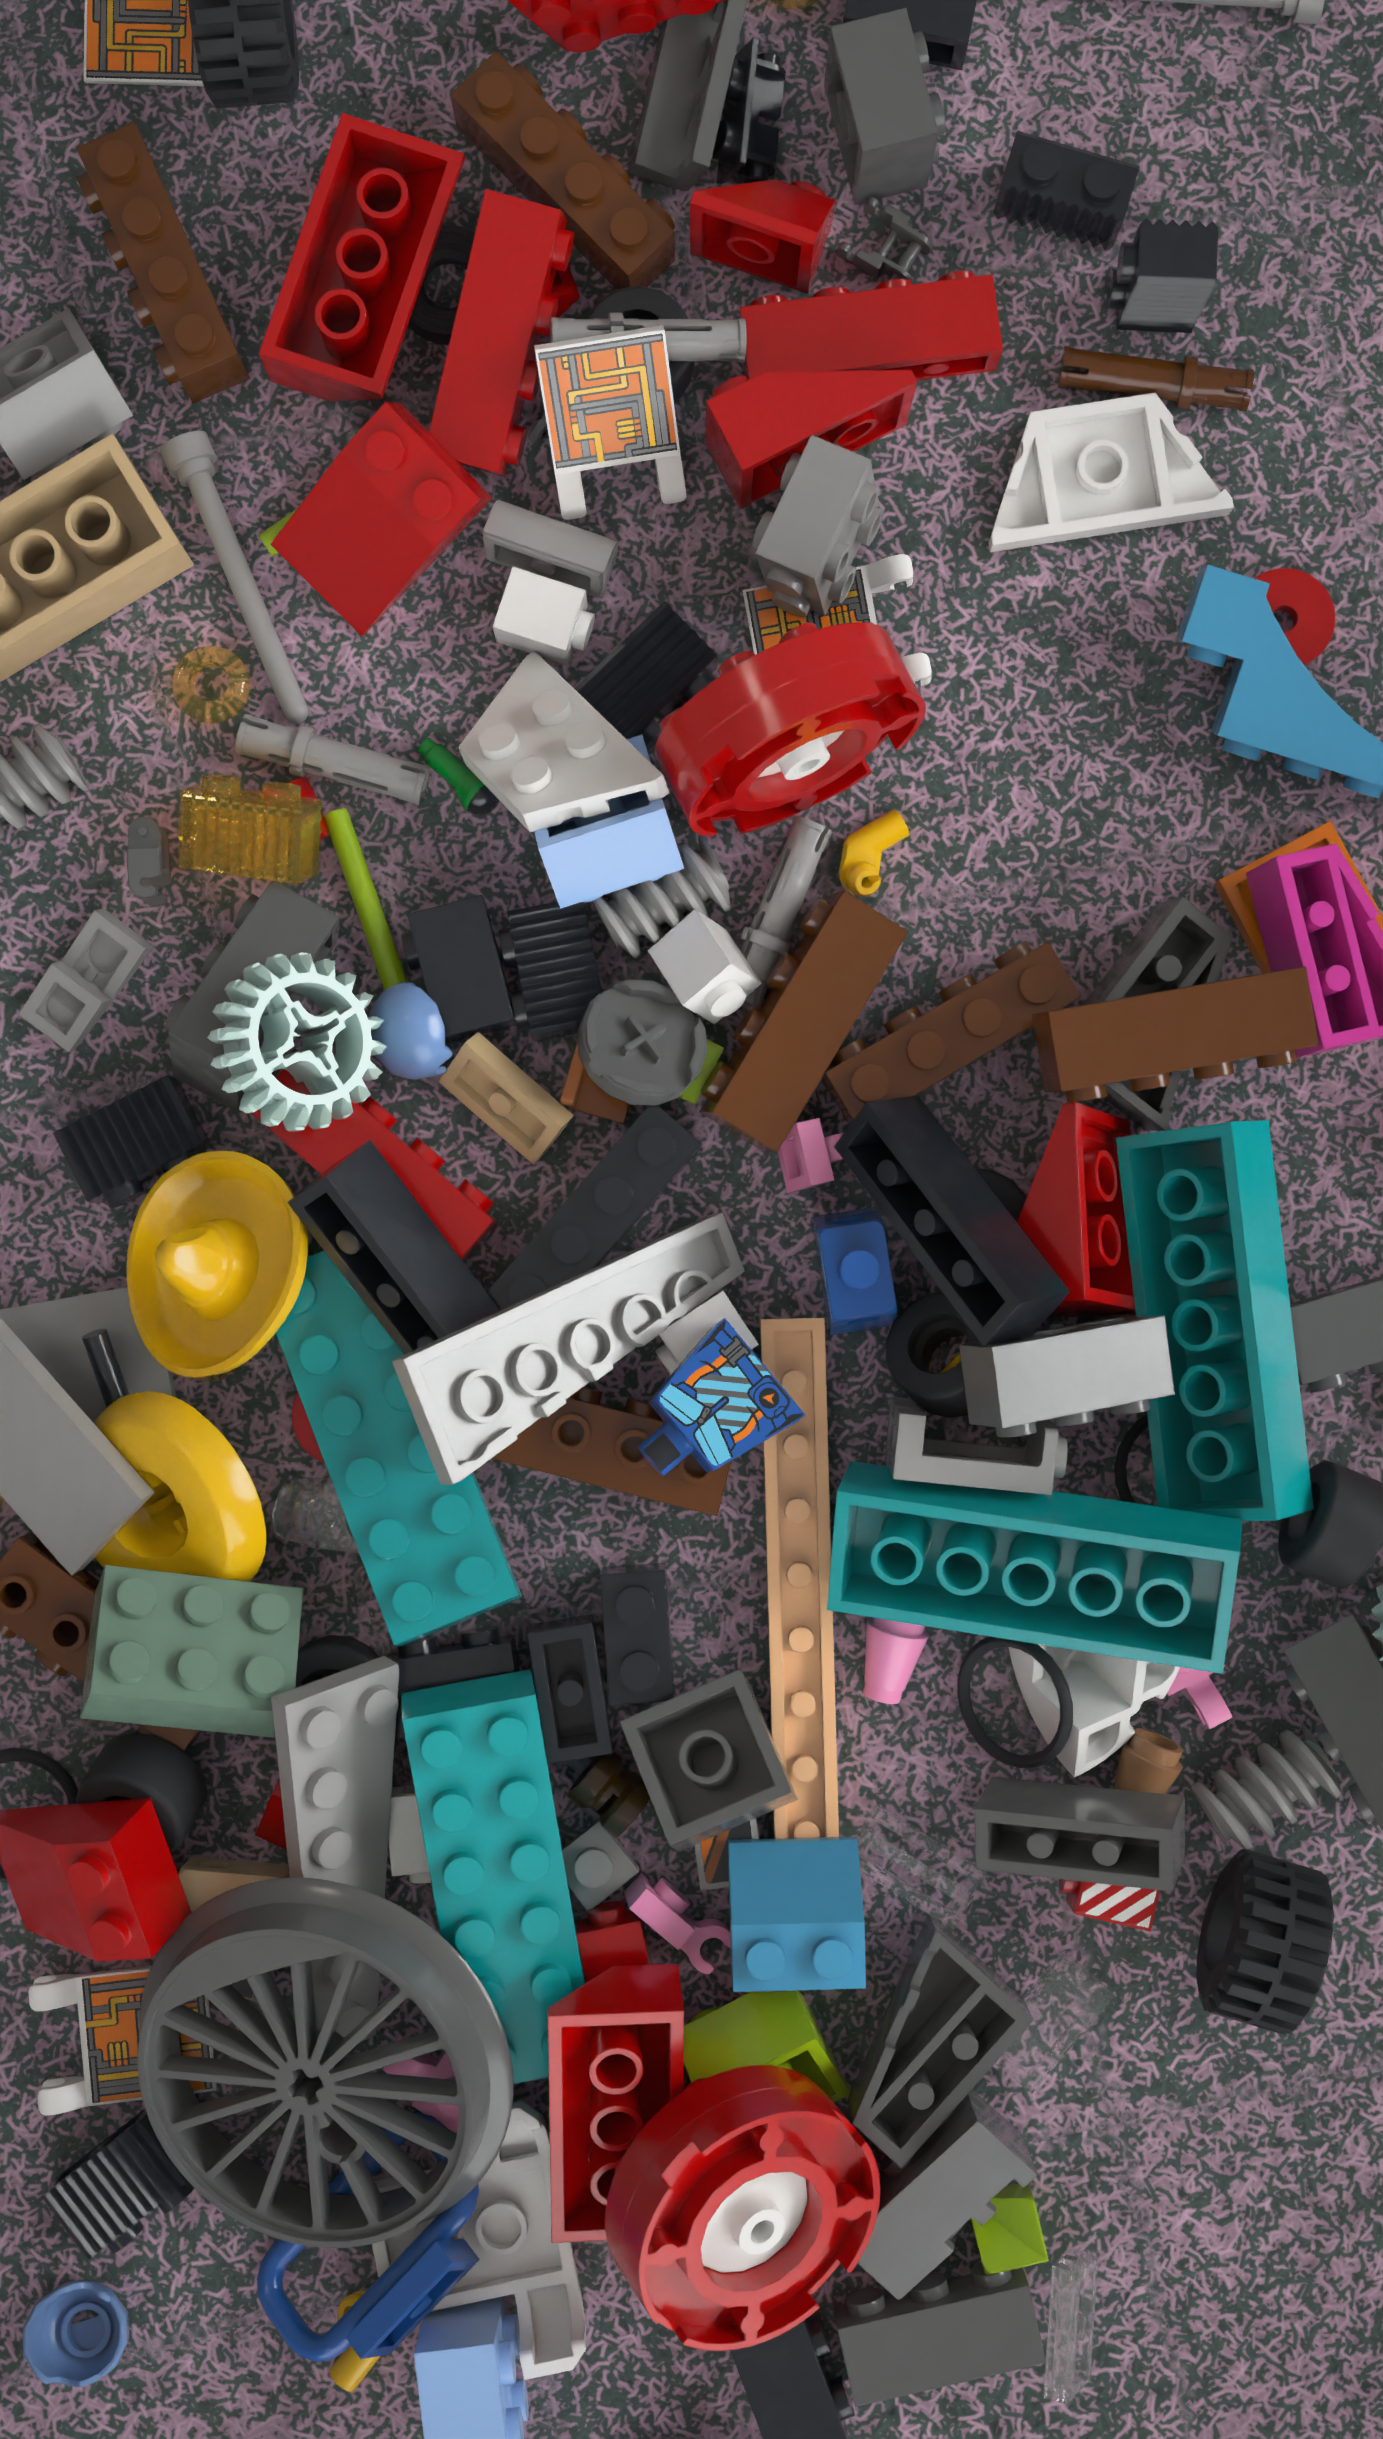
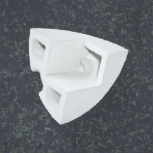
[1008,1644,1180,1778]

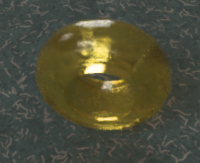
[172,645,251,724]

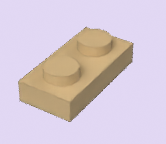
[438,1032,574,1165]

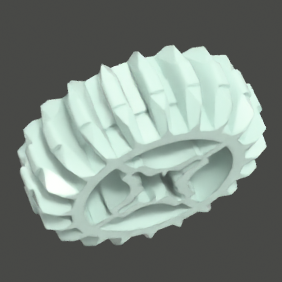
[207,952,387,1132]

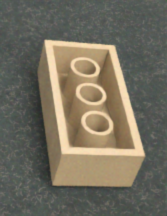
[0,433,194,682]

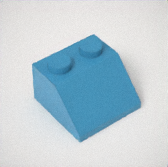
[728,1836,866,1992]

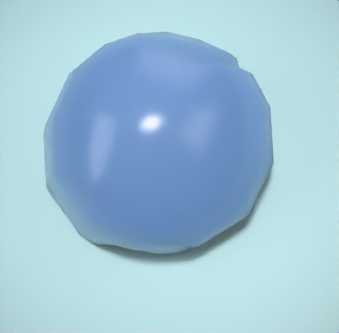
[369,982,452,1080]
[23,2280,129,2387]

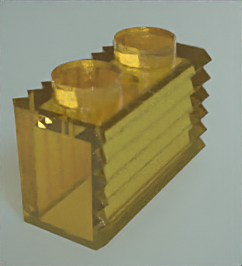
[178,774,323,884]

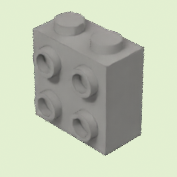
[752,435,883,618]

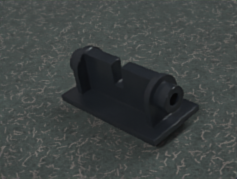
[712,37,786,184]

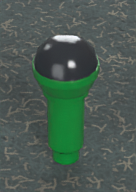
[418,738,500,816]

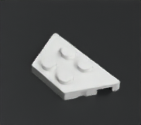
[988,393,1234,552]
[458,651,669,832]

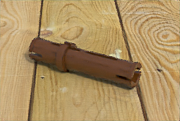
[1058,346,1254,412]

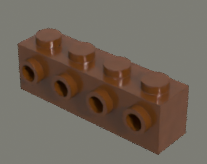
[450,51,675,289]
[76,122,250,404]
[699,890,908,1153]
[822,941,1081,1125]
[1032,966,1319,1103]
[491,1386,731,1516]
[0,1532,202,1751]

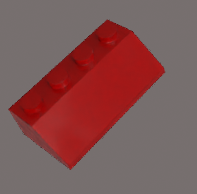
[259,113,465,402]
[548,1964,684,2243]

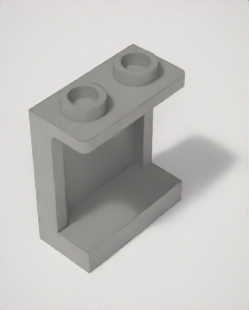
[884,1396,1068,1495]

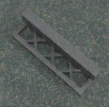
[628,0,747,191]

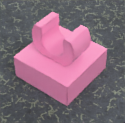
[777,1118,843,1193]

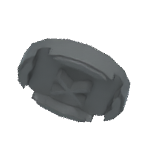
[577,979,707,1106]

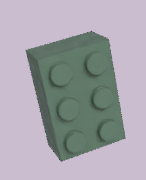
[80,1565,303,1738]

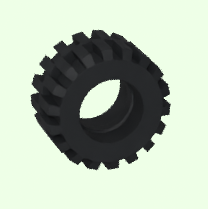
[188,0,299,108]
[1196,1849,1334,2035]

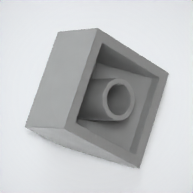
[0,308,133,480]

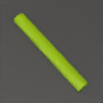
[323,808,408,991]

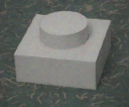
[562,1818,639,1910]

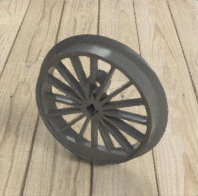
[138,1878,514,2248]

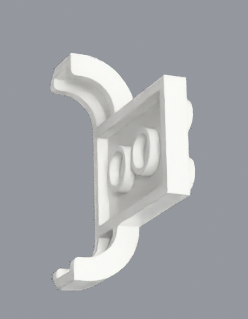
[372,2101,586,2380]

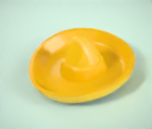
[127,1151,308,1378]
[93,1391,266,1582]

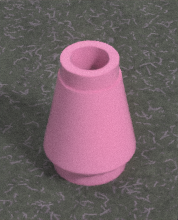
[863,1617,929,1704]

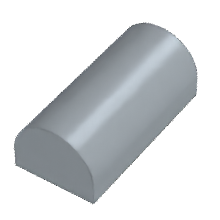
[483,500,619,598]

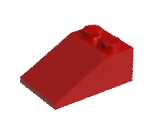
[706,370,917,509]
[270,402,492,636]
[1017,1102,1135,1317]
[0,1798,192,1961]

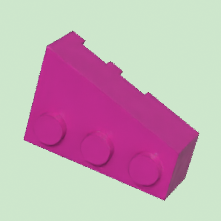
[1246,844,1383,1059]

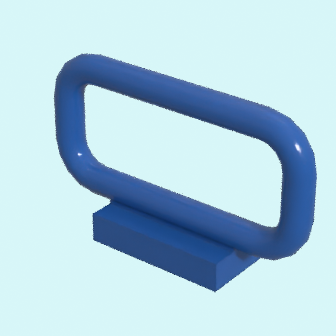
[257,2111,480,2362]

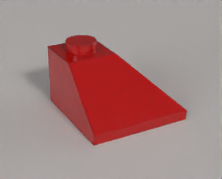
[690,179,835,294]

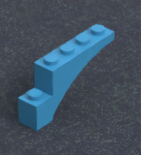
[1176,564,1383,798]

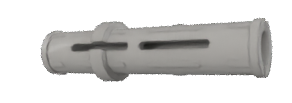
[550,313,747,362]
[235,713,430,806]
[740,816,832,1009]

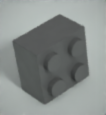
[824,8,945,205]
[620,1669,798,1852]

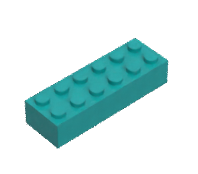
[1116,1120,1314,1521]
[276,1251,523,1646]
[827,1461,1242,1674]
[401,1669,584,2084]

